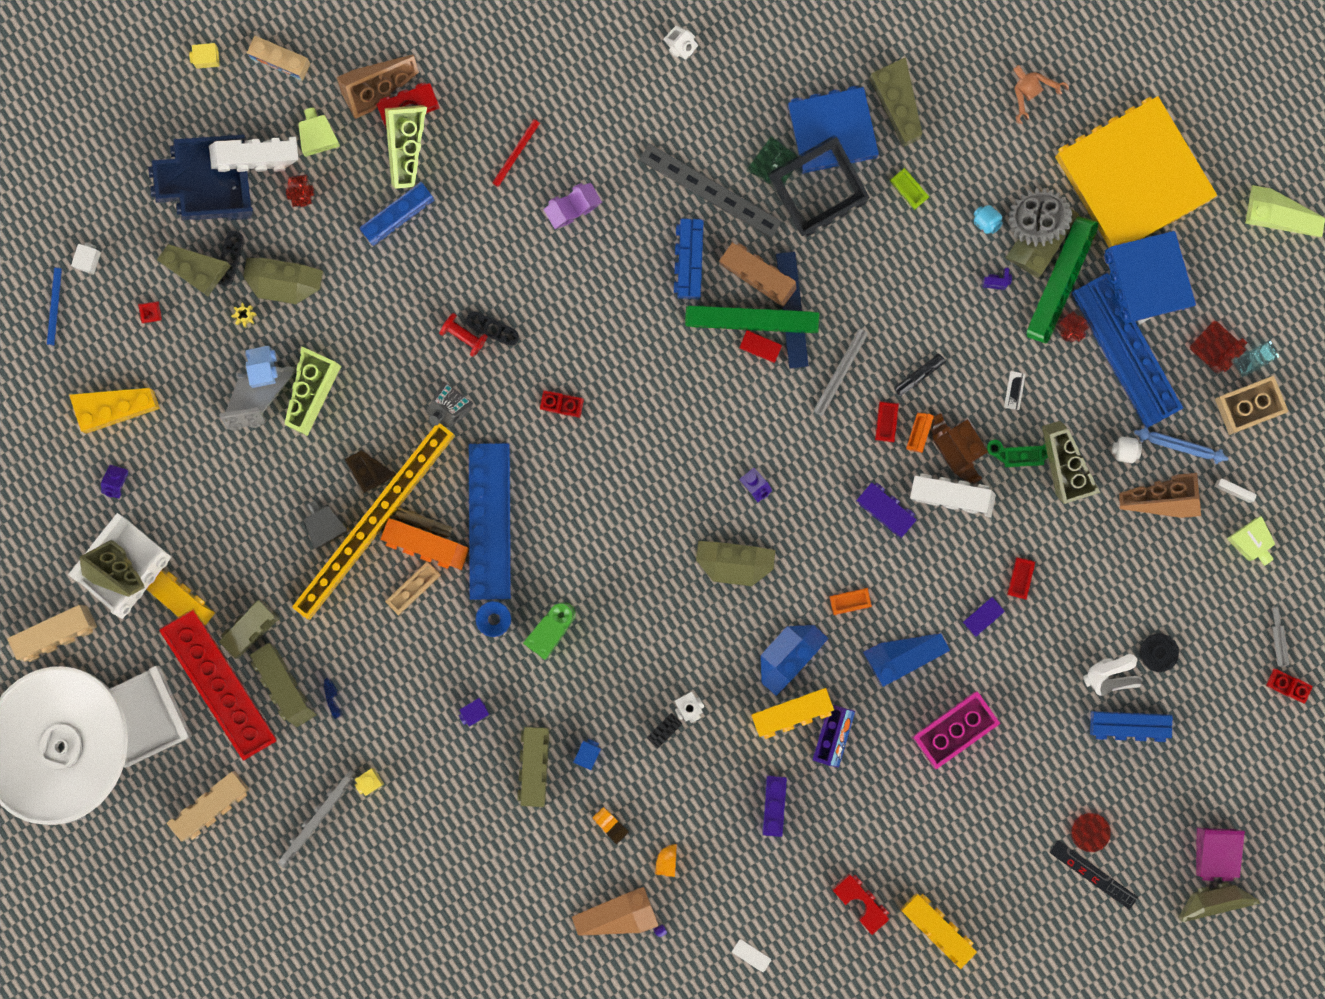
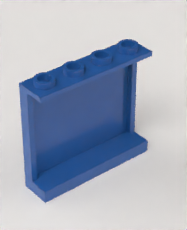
[787,86,879,174]
[1104,231,1196,325]

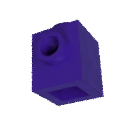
[458,698,491,727]

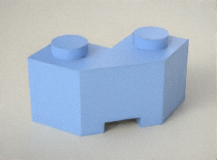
[246,346,278,388]

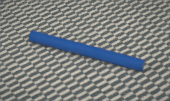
[47,268,62,346]

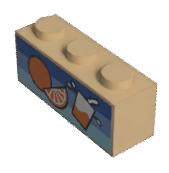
[247,35,311,81]

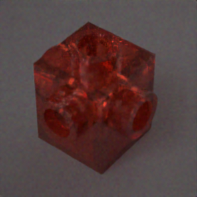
[286,174,315,207]
[1056,311,1089,343]

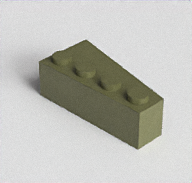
[869,57,922,147]
[1042,421,1101,504]
[250,643,317,727]
[517,726,550,807]

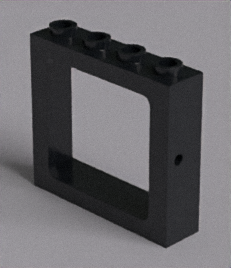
[767,135,870,237]

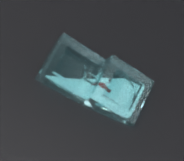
[1233,340,1279,377]

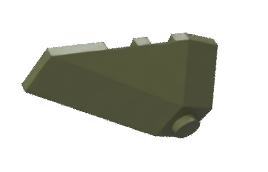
[80,540,145,597]

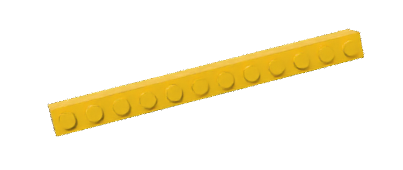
[292,423,455,620]

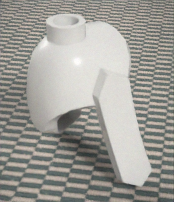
[1083,654,1143,696]

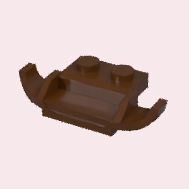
[932,413,988,484]

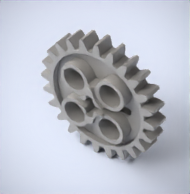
[1008,188,1072,246]

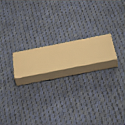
[385,562,441,616]

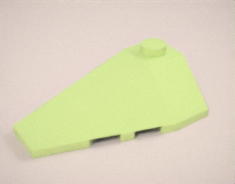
[1245,185,1325,237]

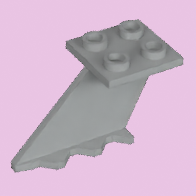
[220,367,296,431]

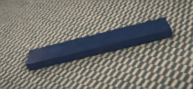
[776,252,809,369]

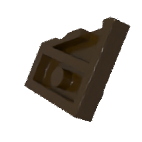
[344,450,396,494]

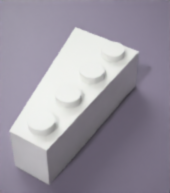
[209,137,298,172]
[910,473,996,517]

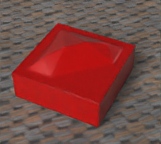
[138,301,162,323]

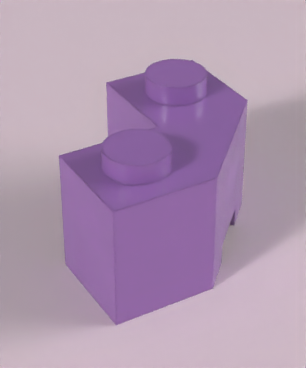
[543,183,602,229]

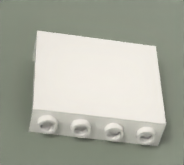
[68,513,171,619]
[110,666,192,768]

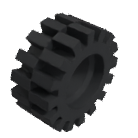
[647,713,682,749]

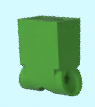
[523,602,576,660]

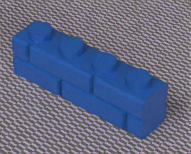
[359,182,435,246]
[674,219,704,299]
[1090,711,1173,742]

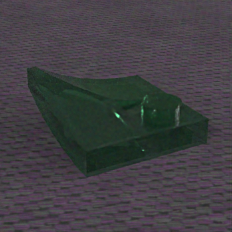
[746,137,797,188]

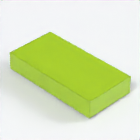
[890,168,929,210]

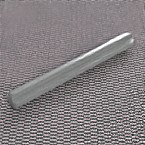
[814,329,868,416]

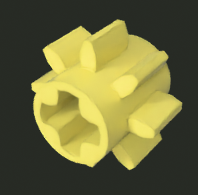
[231,303,257,328]

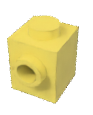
[189,43,220,69]
[355,768,384,796]

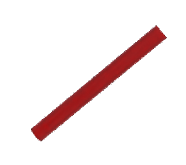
[492,119,540,187]

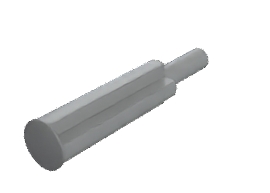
[1272,607,1290,667]

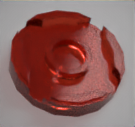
[1071,813,1111,852]

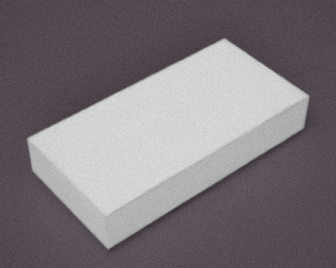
[1214,479,1257,503]

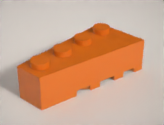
[380,518,469,570]

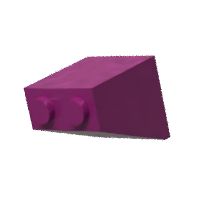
[1196,828,1245,881]

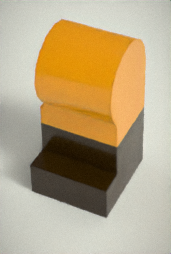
[592,807,629,845]

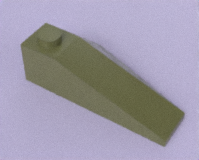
[1006,209,1079,279]

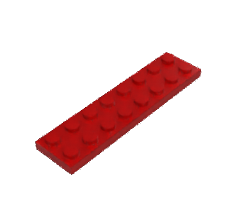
[159,608,277,761]

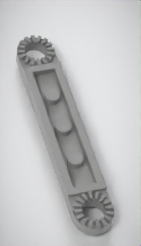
[278,770,357,868]

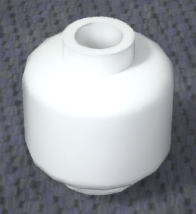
[1112,437,1142,463]

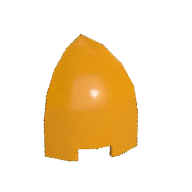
[655,844,677,877]

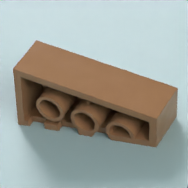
[719,242,797,307]

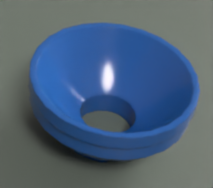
[476,601,511,637]

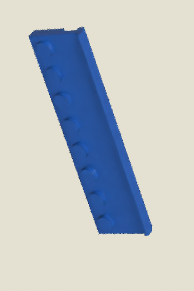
[1071,273,1183,427]
[469,443,511,600]

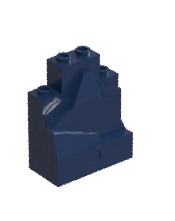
[148,134,253,221]

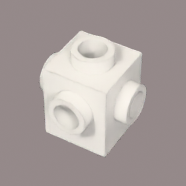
[663,26,698,60]
[675,692,704,723]

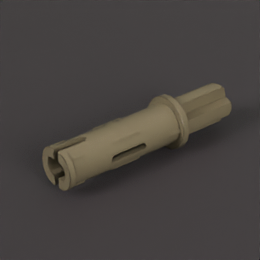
[395,507,452,537]

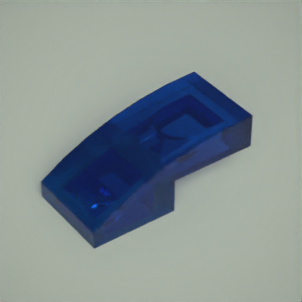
[324,678,343,719]

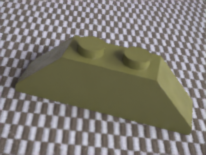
[243,258,323,305]
[696,541,776,586]
[1178,881,1260,922]

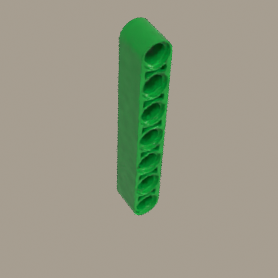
[1027,216,1098,344]
[685,306,820,333]

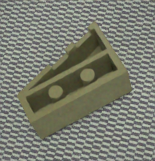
[219,600,280,659]

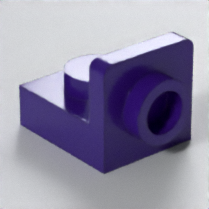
[982,268,1012,290]

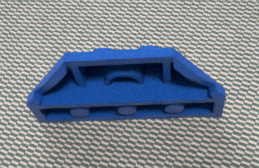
[761,625,829,696]

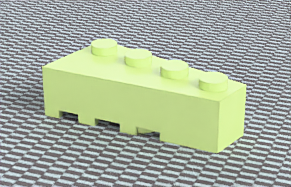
[385,105,427,189]

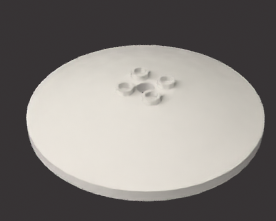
[0,666,128,825]

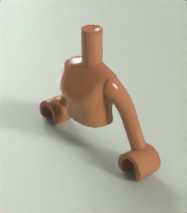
[1013,65,1069,124]

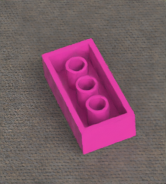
[911,691,1001,769]

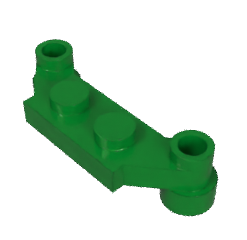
[986,440,1048,468]

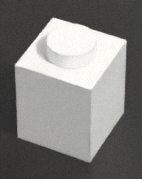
[71,243,101,274]

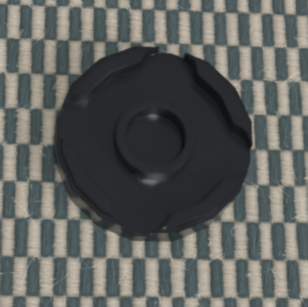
[1139,634,1179,672]

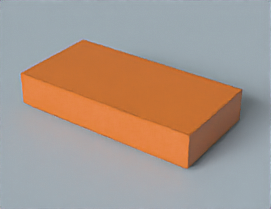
[906,413,934,453]
[829,588,872,616]

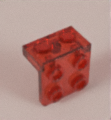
[1190,321,1248,374]

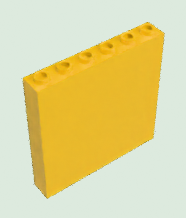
[1055,96,1217,247]

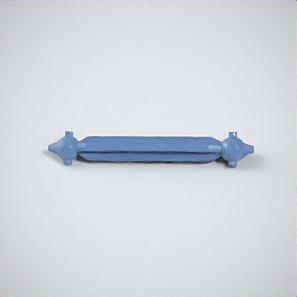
[1134,427,1229,464]

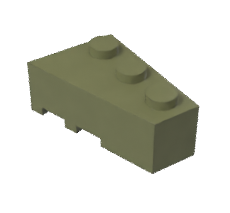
[157,244,231,297]

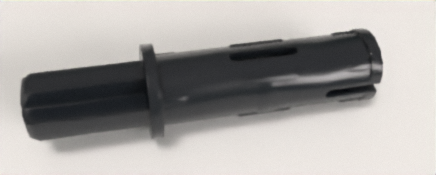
[894,353,946,396]

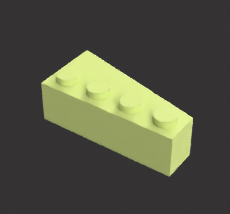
[285,347,341,436]

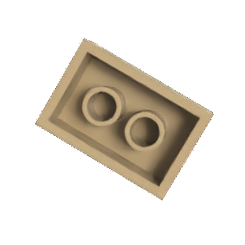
[1215,376,1289,435]

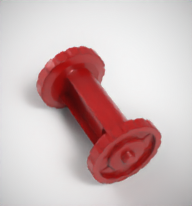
[439,313,488,357]

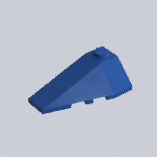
[863,633,950,687]

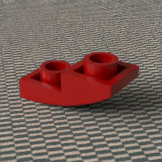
[540,390,584,418]
[1266,669,1313,704]

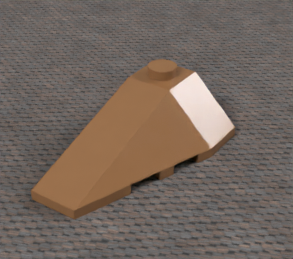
[336,54,419,119]
[1119,473,1201,518]
[572,887,659,936]

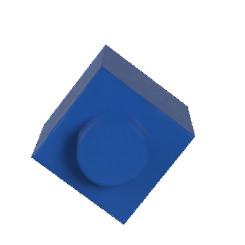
[573,739,601,770]

